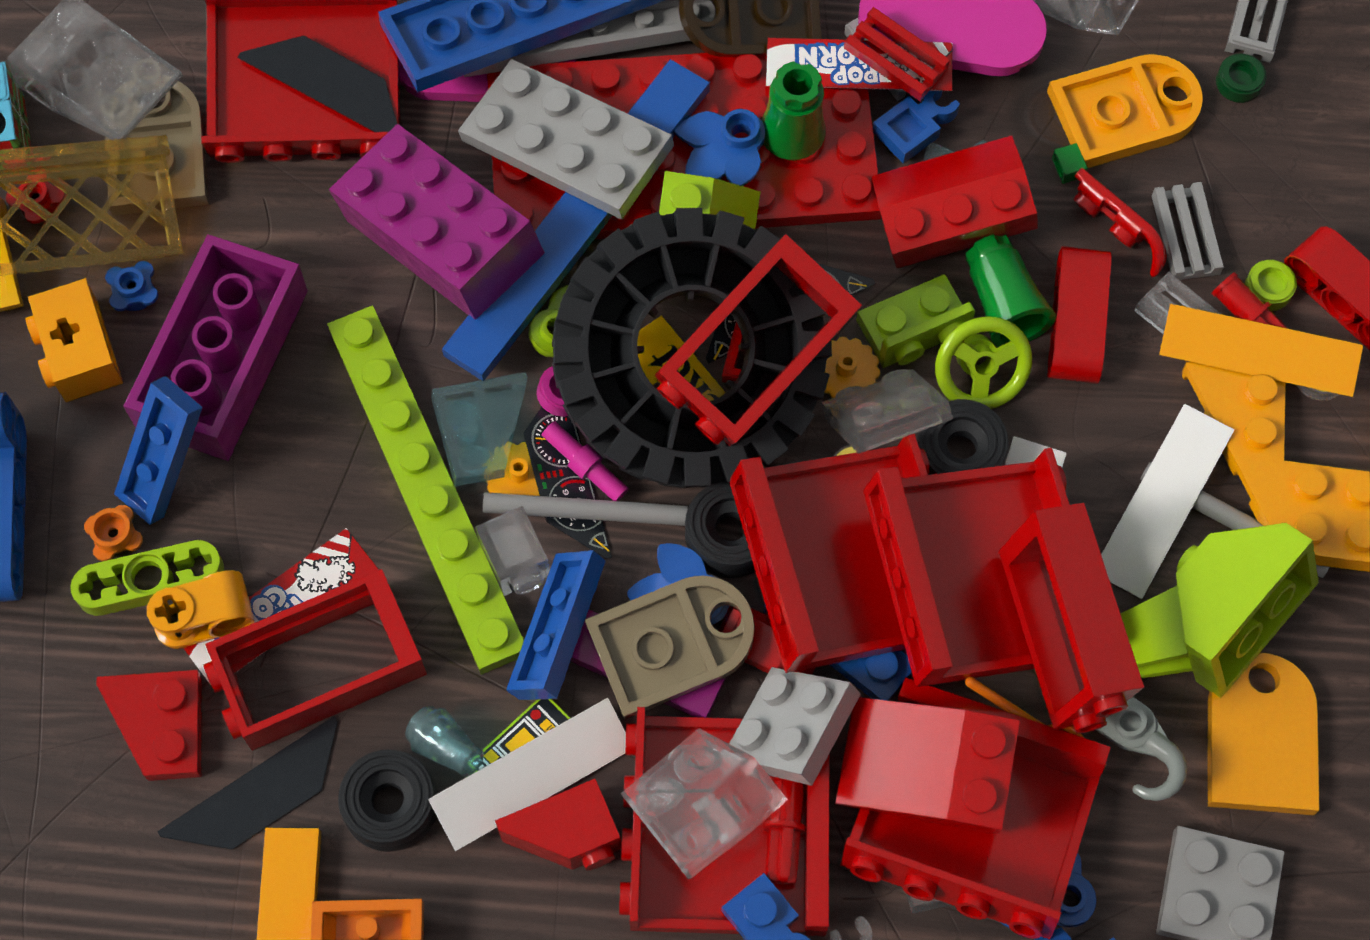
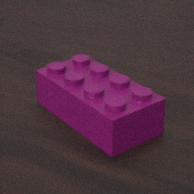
[328,124,545,320]
[123,234,308,461]

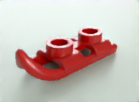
[1072,168,1167,277]

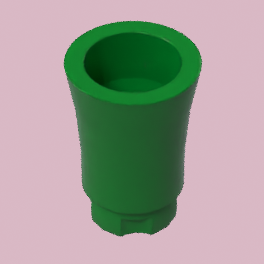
[761,61,826,160]
[965,234,1056,347]

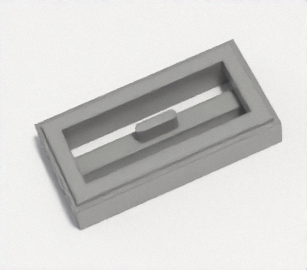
[1225,0,1288,63]
[1151,182,1224,281]

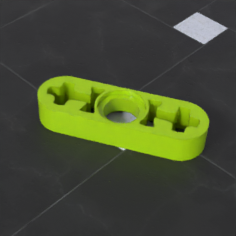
[71,540,224,616]

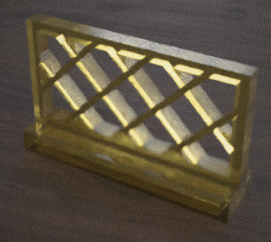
[0,135,183,276]

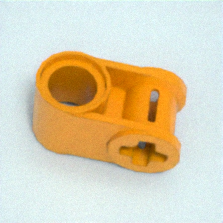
[147,570,255,649]

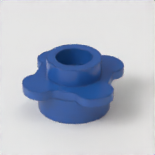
[105,261,158,311]

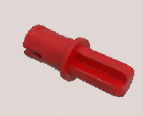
[1211,272,1288,329]
[764,776,806,884]

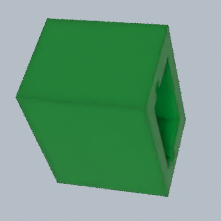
[1052,143,1088,184]

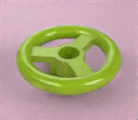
[935,316,1032,409]

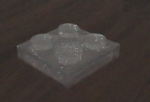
[821,369,953,454]

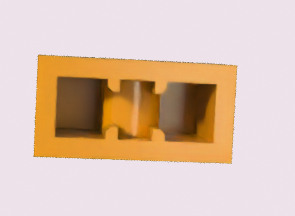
[25,278,123,402]

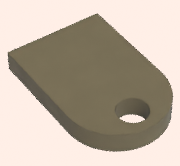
[105,76,209,216]
[585,576,755,719]

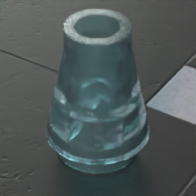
[405,706,484,777]

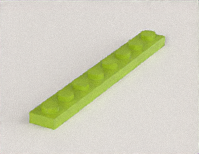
[327,305,524,675]

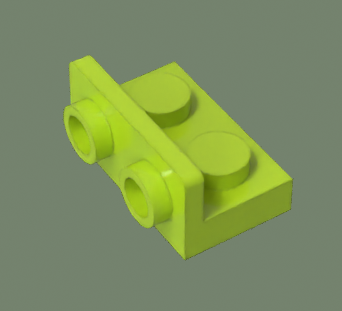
[856,274,975,368]

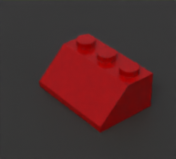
[871,135,1038,268]

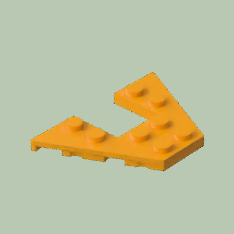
[1182,361,1370,572]

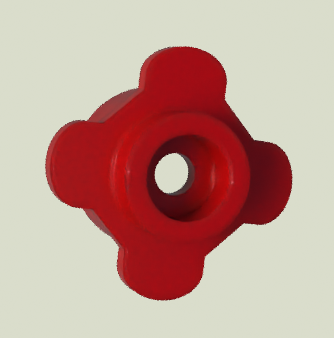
[6,170,65,224]

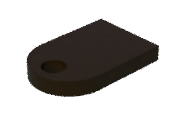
[679,0,822,57]

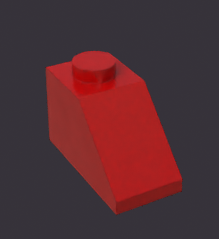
[495,779,622,871]

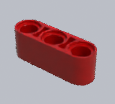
[1284,226,1370,350]
[1047,246,1112,384]

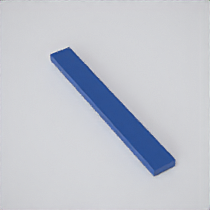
[442,59,710,382]

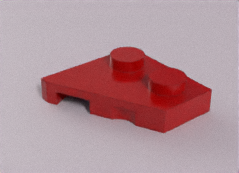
[96,670,202,781]

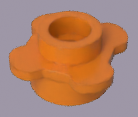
[84,505,143,562]

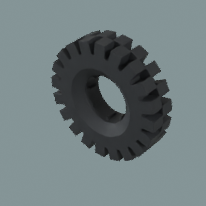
[552,208,832,488]

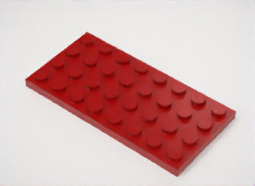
[487,53,882,240]

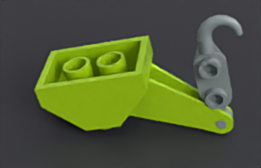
[1035,523,1319,801]

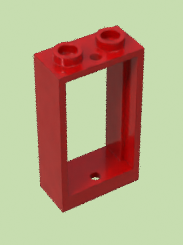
[654,234,862,446]
[998,503,1144,733]
[203,569,427,751]

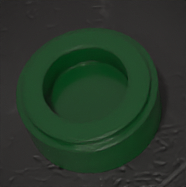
[1216,54,1266,103]

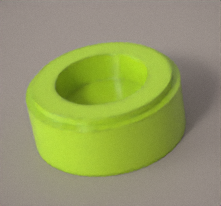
[1244,260,1297,311]

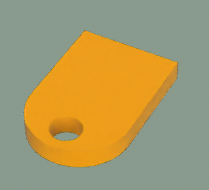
[1047,54,1203,168]
[1208,653,1319,815]

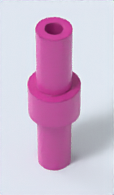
[542,421,629,501]

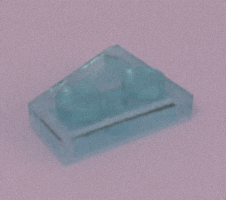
[431,372,528,487]

